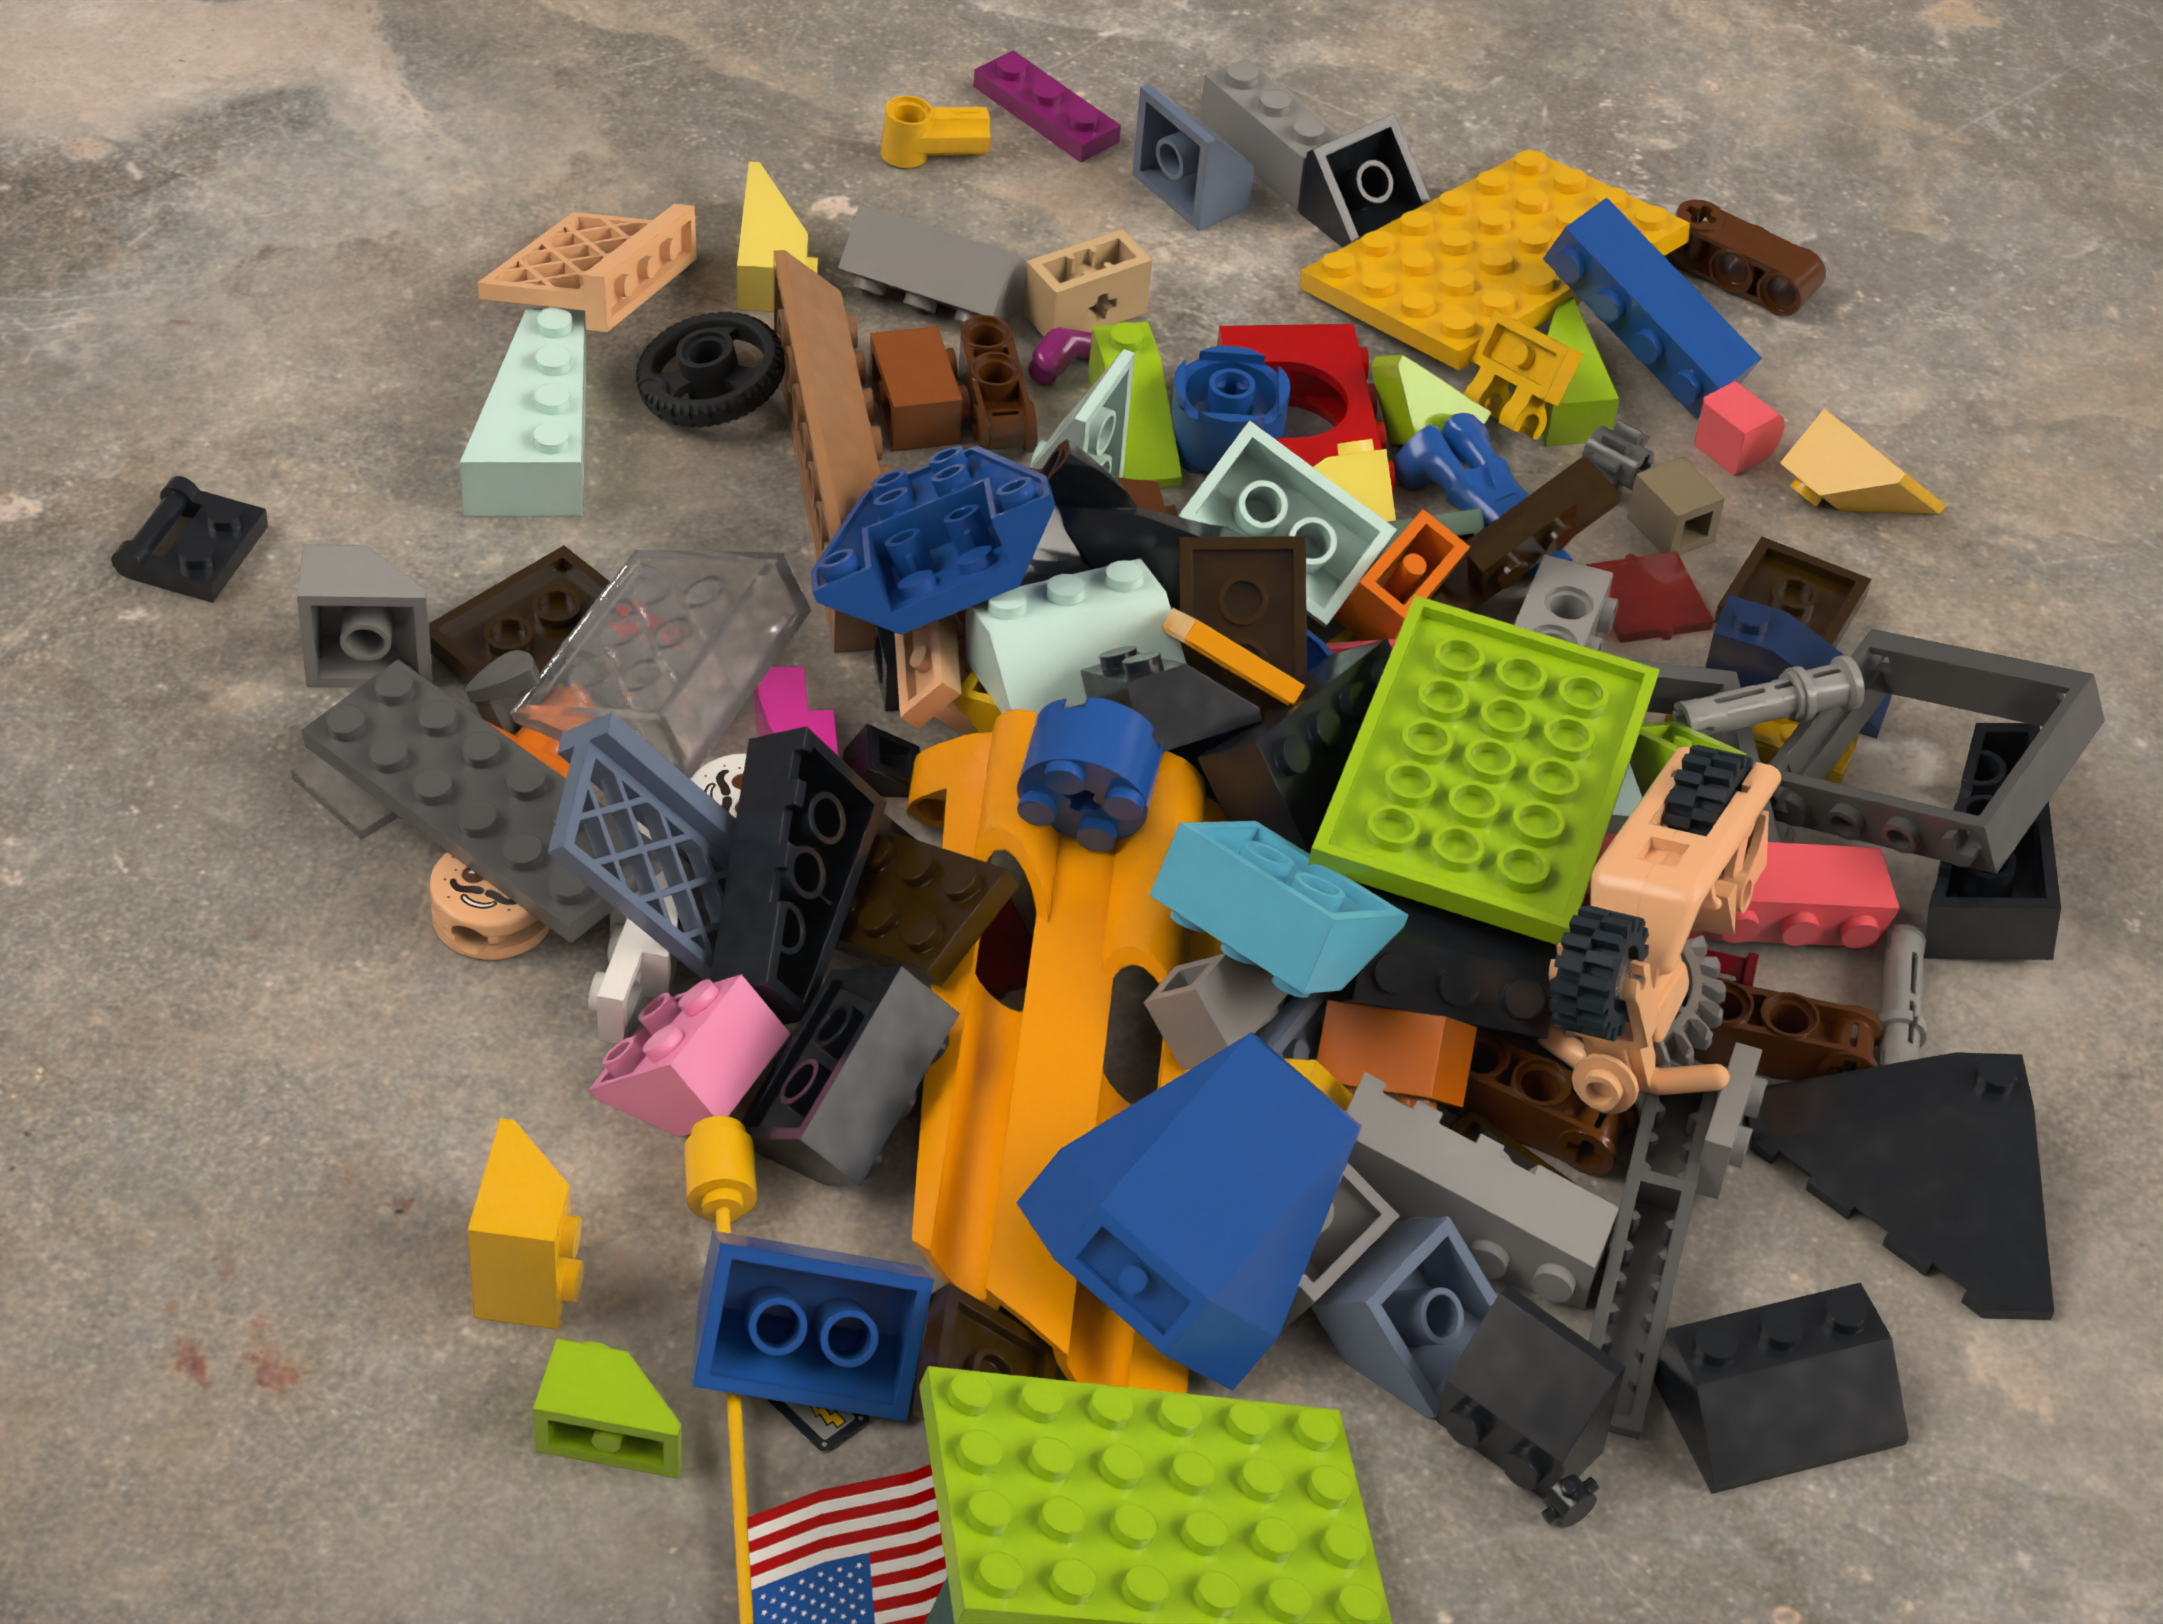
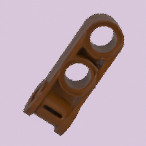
[1667,199,1826,317]
[958,315,1038,453]
[1693,978,1882,1081]
[1445,1029,1639,1176]

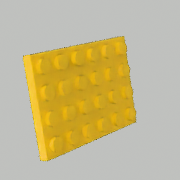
[1300,149,1690,371]

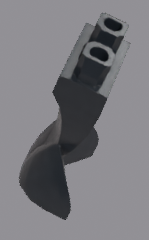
[1023,439,1246,610]

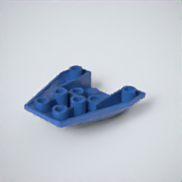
[811,445,1055,634]
[1016,1032,1362,1391]

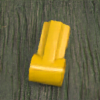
[880,95,991,168]

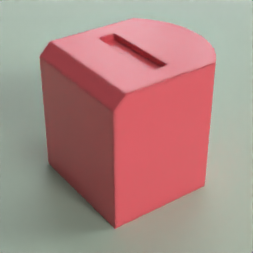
[1694,381,1785,476]

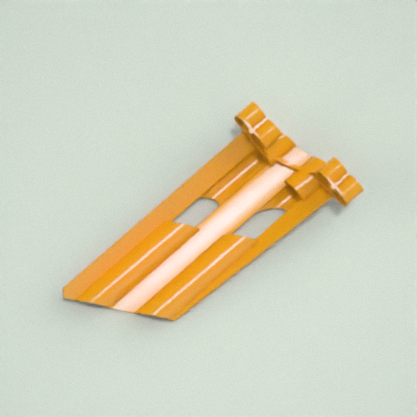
[906,709,1227,1393]

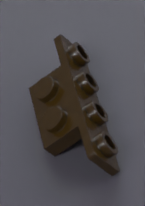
[1430,457,1620,612]

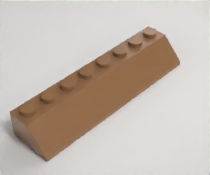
[773,250,890,653]

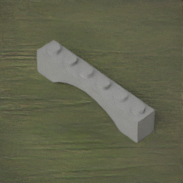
[1144,954,1288,1070]

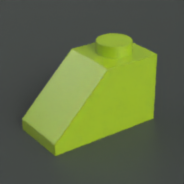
[533,1338,682,1479]

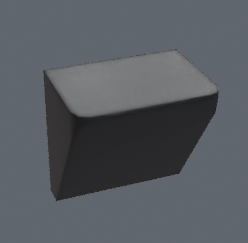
[842,724,920,797]

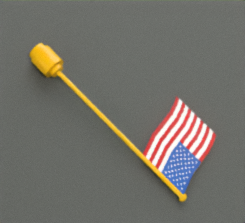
[684,1116,947,1624]

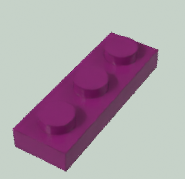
[973,50,1121,162]

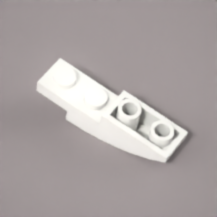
[588,822,681,1044]

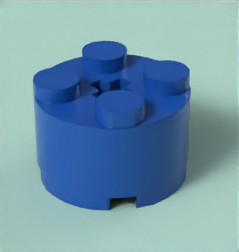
[1171,346,1290,474]
[1017,697,1164,852]

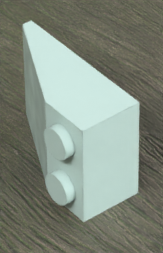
[1029,349,1135,478]

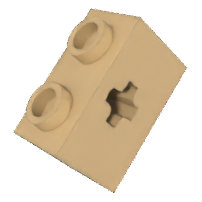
[1023,229,1152,337]

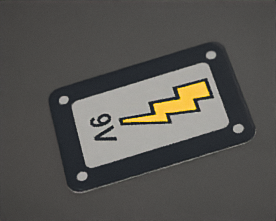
[766,1399,869,1452]

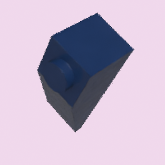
[1705,595,1892,739]

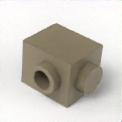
[1627,457,1725,560]

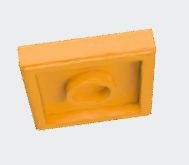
[1162,608,1305,706]

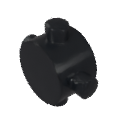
[1541,1474,1599,1527]

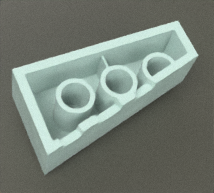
[460,307,586,516]

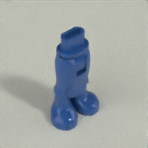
[1393,412,1573,579]

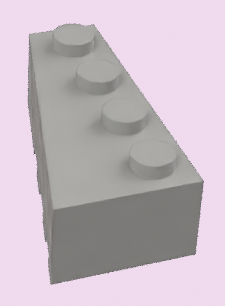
[1346,1072,1619,1311]

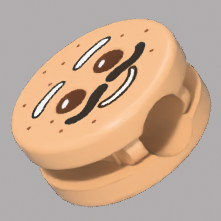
[430,852,550,960]

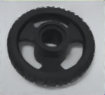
[636,311,785,428]

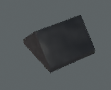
[1299,113,1431,248]

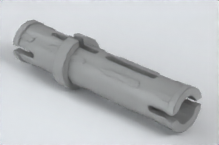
[1878,924,1927,1066]

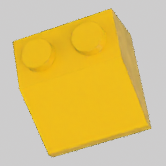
[467,1118,584,1330]

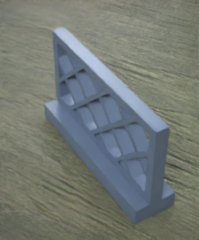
[547,712,736,980]

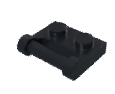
[111,476,268,603]

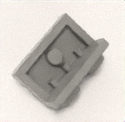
[1696,1042,1768,1200]

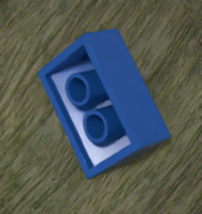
[691,1230,934,1422]

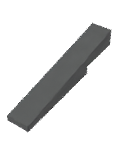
[1588,1060,1718,1440]

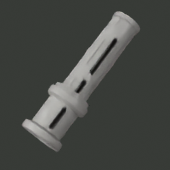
[1672,655,1865,736]

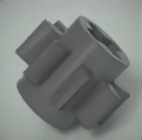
[1581,420,1654,492]

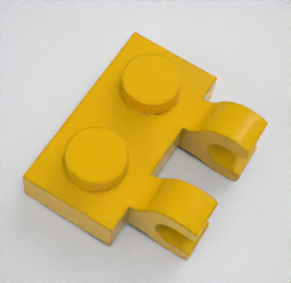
[1464,309,1584,440]

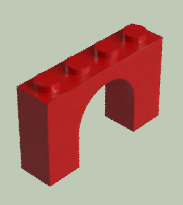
[1217,324,1395,494]

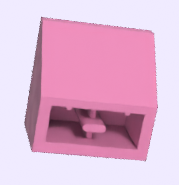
[589,974,791,1137]

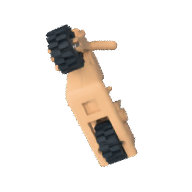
[1537,745,1782,1114]

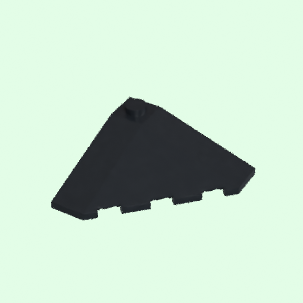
[1745,1052,2054,1320]

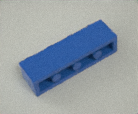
[1543,197,1762,419]

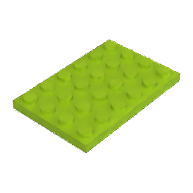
[1308,595,1660,945]
[919,1366,1392,1624]

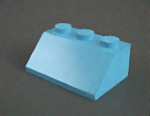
[1149,821,1409,998]

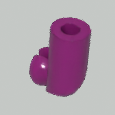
[1028,327,1092,385]

